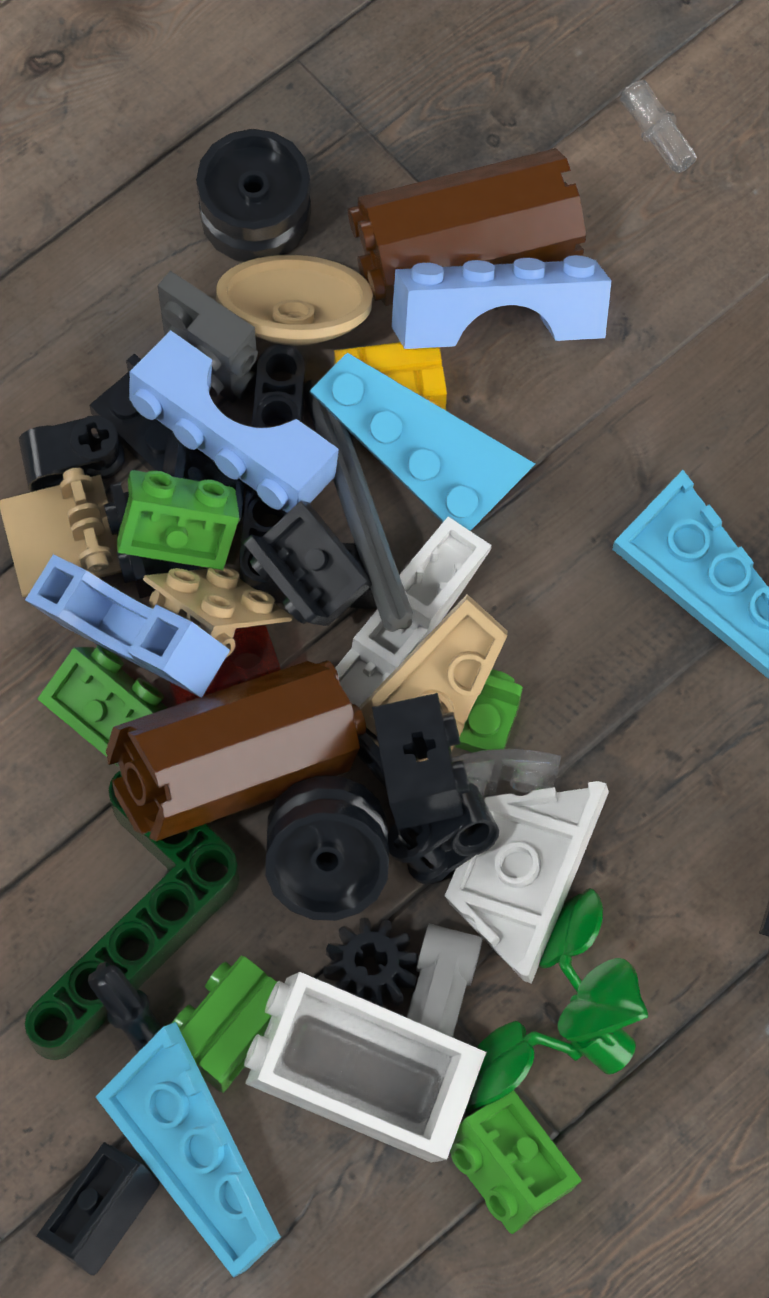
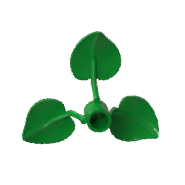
[465,888,648,1115]

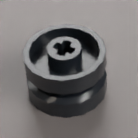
[196,129,311,262]
[265,775,389,921]

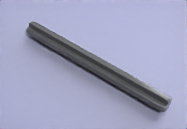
[304,377,413,632]

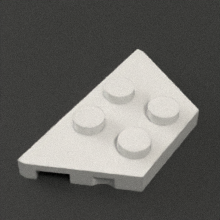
[445,781,609,984]

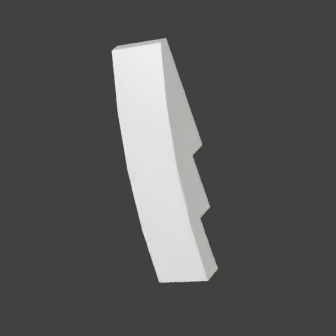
[335,517,492,707]

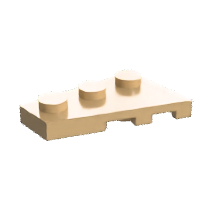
[359,594,508,762]

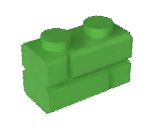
[172,955,277,1093]

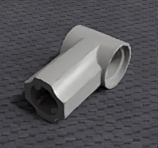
[407,923,483,1038]

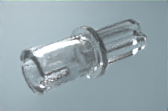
[620,80,697,173]

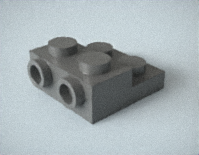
[157,270,258,403]

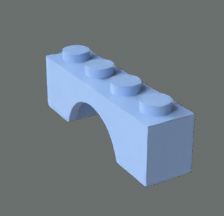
[392,255,611,349]
[129,330,339,513]
[25,554,230,698]

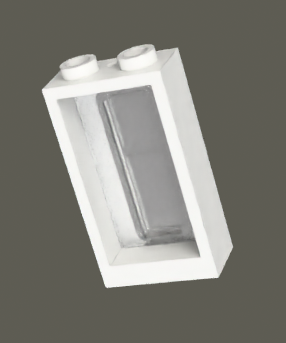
[244,972,486,1162]

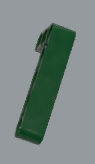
[24,771,239,1060]

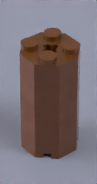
[348,148,586,306]
[106,660,366,841]

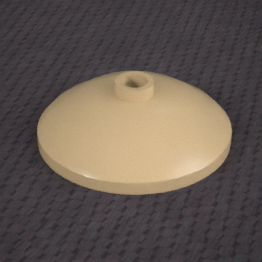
[216,255,373,346]

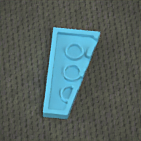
[310,353,535,531]
[612,470,769,679]
[96,1022,281,1278]

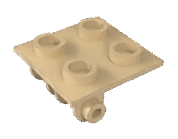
[0,468,122,597]
[143,566,293,657]

